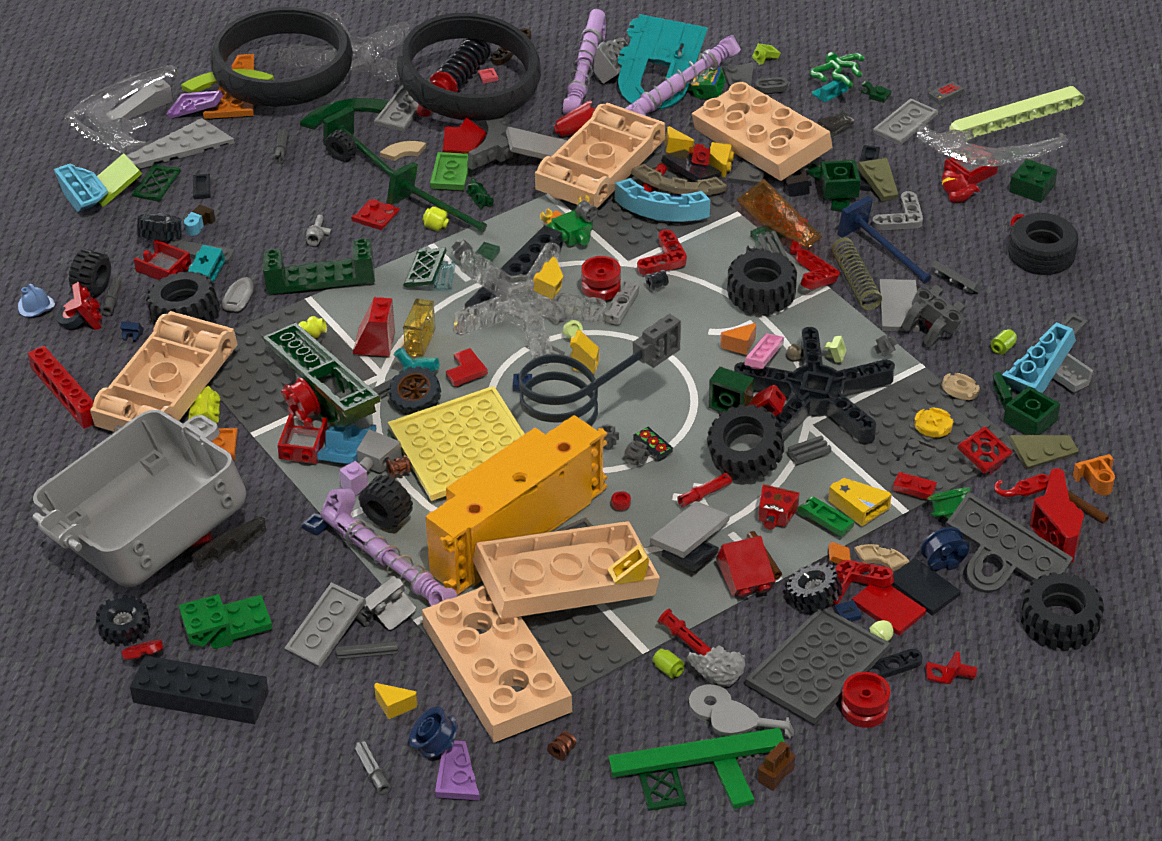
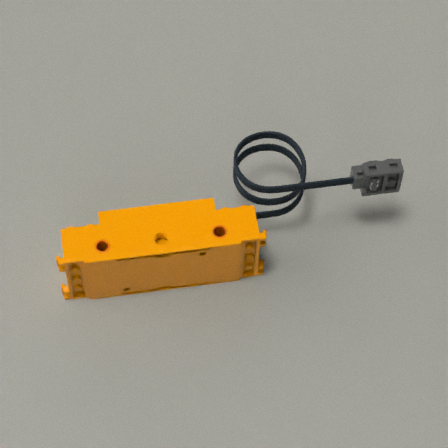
[425,314,681,595]

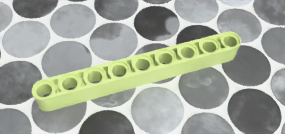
[949,86,1084,141]

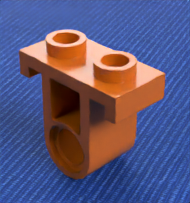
[1073,454,1115,495]

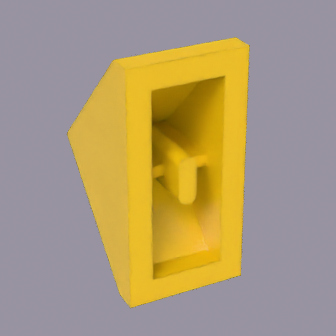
[664,126,694,153]
[607,543,650,585]
[374,683,418,719]

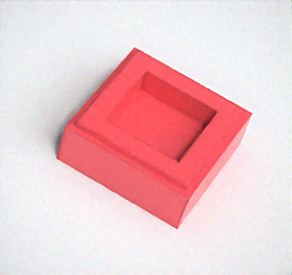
[478,68,498,83]

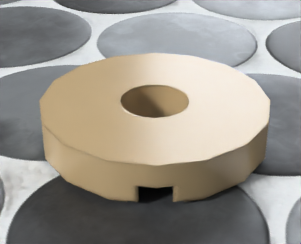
[942,373,980,400]

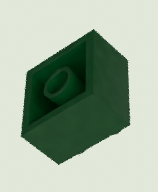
[1009,159,1057,203]
[820,160,860,199]
[708,366,754,413]
[1003,386,1060,435]

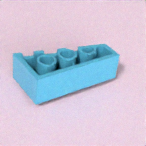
[1002,322,1076,394]

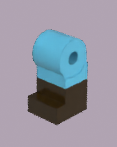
[184,204,216,236]

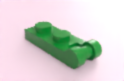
[797,496,854,537]

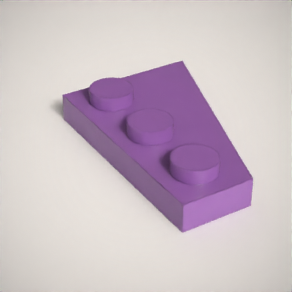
[167,91,223,118]
[435,741,480,800]

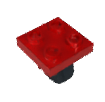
[57,282,102,330]

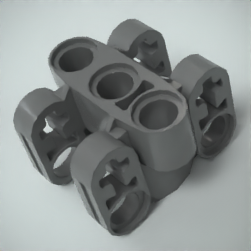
[901,284,966,349]

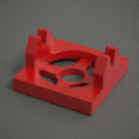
[957,426,1013,475]

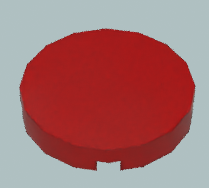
[121,639,163,660]

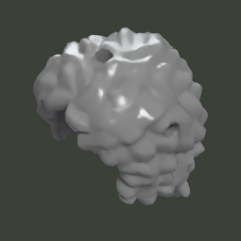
[687,646,746,687]

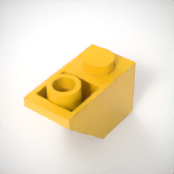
[709,142,734,177]
[533,257,563,300]
[570,330,599,374]

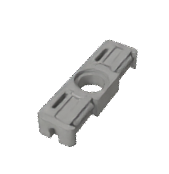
[605,281,639,325]

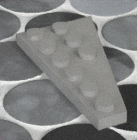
[126,118,234,168]

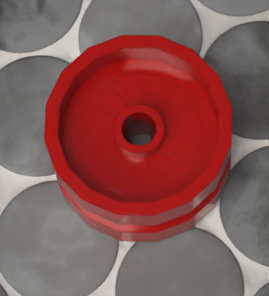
[581,256,621,301]
[841,672,891,728]

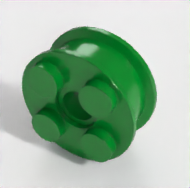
[927,487,971,518]

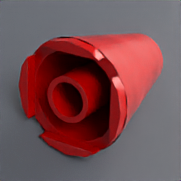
[553,100,595,137]

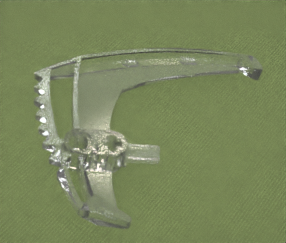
[64,65,178,154]
[917,125,1068,167]

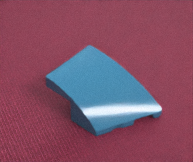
[317,424,376,464]

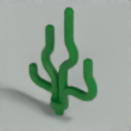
[809,52,865,88]

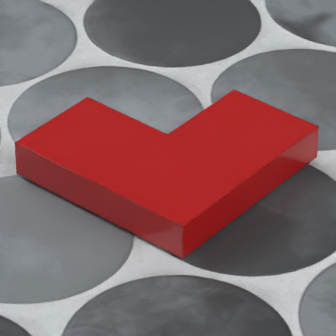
[446,348,488,387]

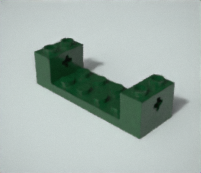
[263,238,375,295]

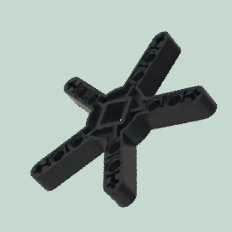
[734,327,895,444]

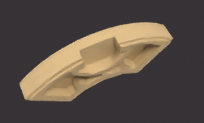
[380,141,426,161]
[854,544,909,571]

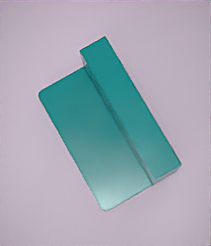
[812,76,849,103]

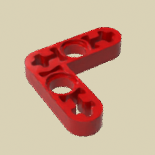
[637,229,687,275]
[795,249,840,290]
[827,560,894,607]

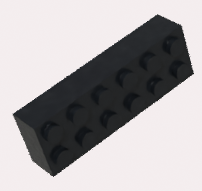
[130,655,269,725]

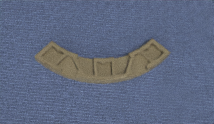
[631,164,727,195]

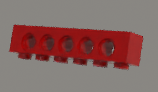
[28,346,94,429]

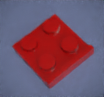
[351,199,400,231]

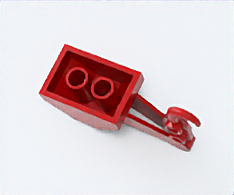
[994,468,1084,563]

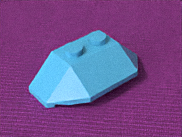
[54,164,108,212]

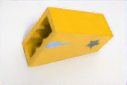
[828,478,892,526]

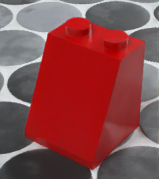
[353,297,395,356]
[716,536,775,598]

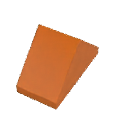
[720,323,756,355]

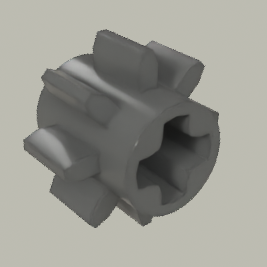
[451,239,473,261]
[873,334,898,356]
[597,424,619,448]
[625,440,649,466]

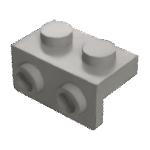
[1053,353,1093,392]

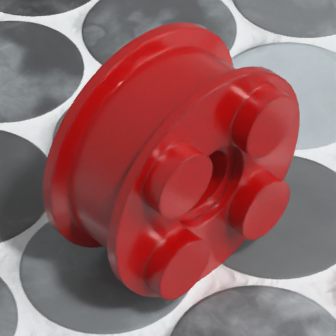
[281,378,321,423]

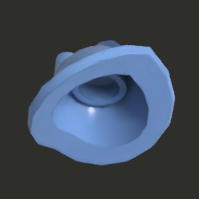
[18,284,55,317]

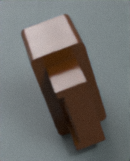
[758,741,795,791]

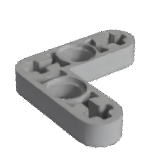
[872,191,923,230]

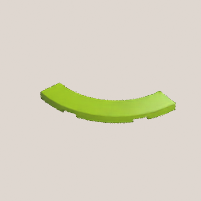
[181,69,274,93]

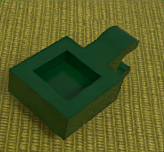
[861,81,892,103]

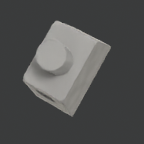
[357,430,402,473]

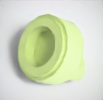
[562,320,583,339]

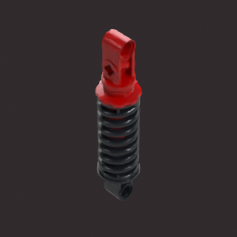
[417,39,491,117]

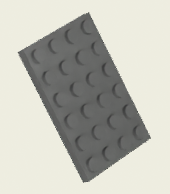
[745,608,890,724]

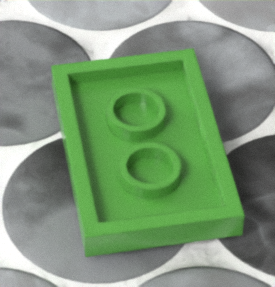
[430,152,469,190]

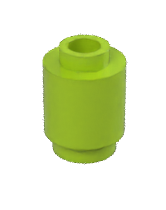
[991,329,1017,355]
[653,649,684,678]

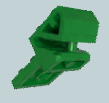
[178,594,273,649]

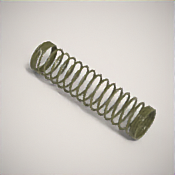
[831,238,882,310]

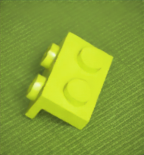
[189,386,220,423]

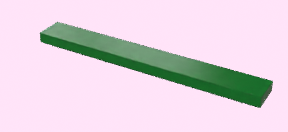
[608,728,785,777]

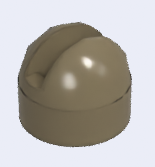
[787,343,802,360]

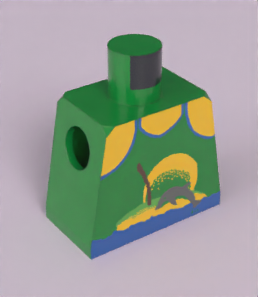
[687,67,726,99]

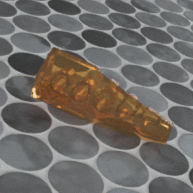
[736,179,822,248]

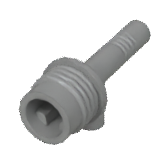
[306,215,331,246]

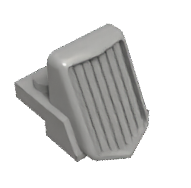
[363,576,416,630]

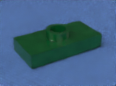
[993,372,1012,410]

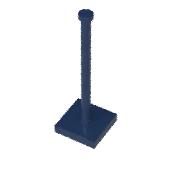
[837,196,932,284]

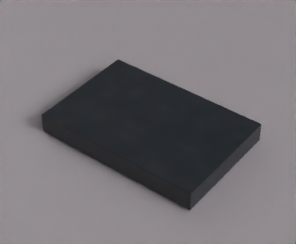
[661,149,722,182]
[891,558,961,616]

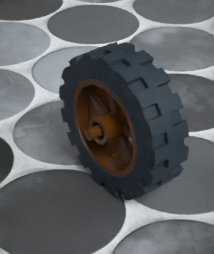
[389,366,441,415]

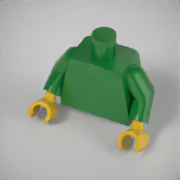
[540,195,593,246]

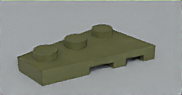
[857,158,898,202]
[1009,435,1079,470]

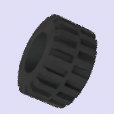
[69,249,111,297]
[358,475,413,530]

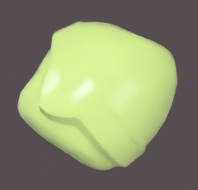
[869,620,893,642]

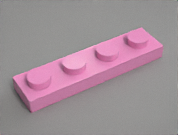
[745,333,784,369]

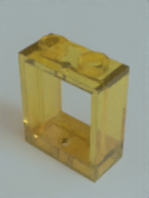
[403,298,436,357]

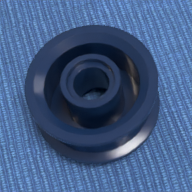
[920,527,969,571]
[409,706,458,758]

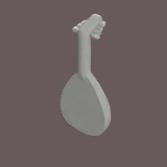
[711,699,794,739]

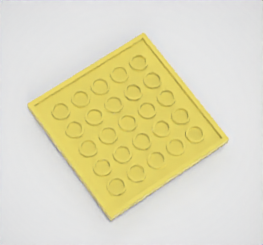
[388,386,525,501]

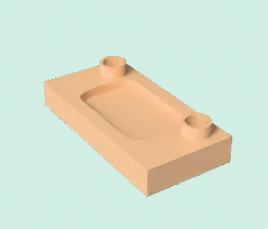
[473,521,660,619]

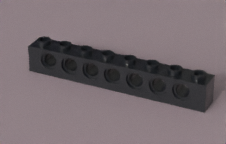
[465,225,563,325]

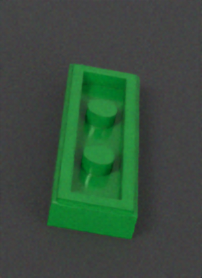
[711,758,755,809]

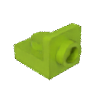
[752,43,781,65]

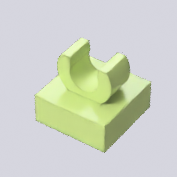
[824,336,847,363]

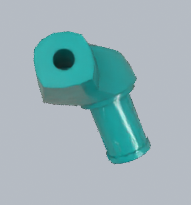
[393,347,440,372]

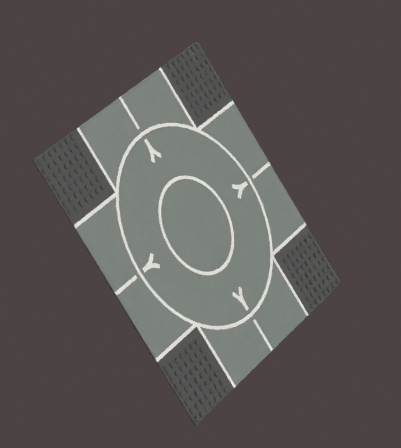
[207,147,1017,694]

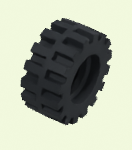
[325,129,357,162]

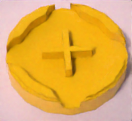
[914,407,954,437]

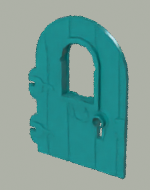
[617,14,708,110]

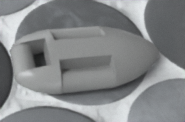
[222,277,254,312]

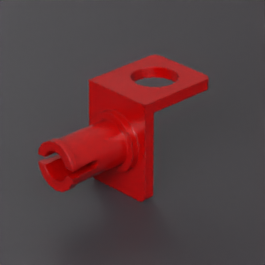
[926,651,977,684]

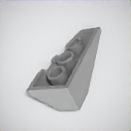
[593,38,629,84]
[106,79,173,125]

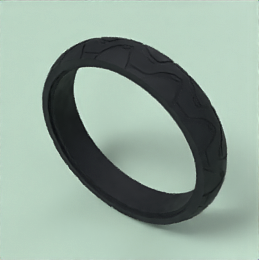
[210,7,353,107]
[397,13,541,121]

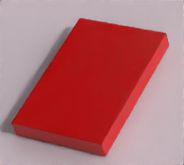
[852,585,926,636]

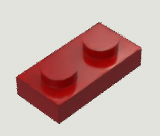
[893,472,937,501]

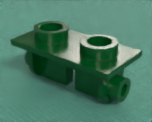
[467,177,494,210]

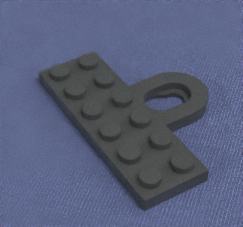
[946,492,1073,593]

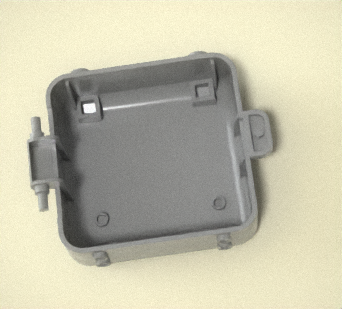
[32,410,246,587]

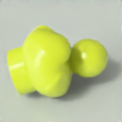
[298,316,327,338]

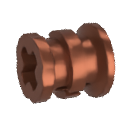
[386,455,411,478]
[547,731,576,761]

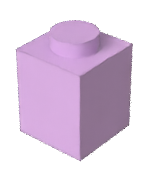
[339,461,368,495]

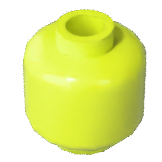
[422,206,450,232]

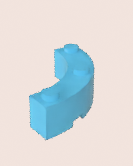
[615,178,710,221]

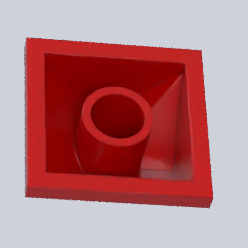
[443,118,486,154]

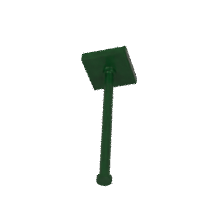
[323,106,394,176]
[386,162,487,233]

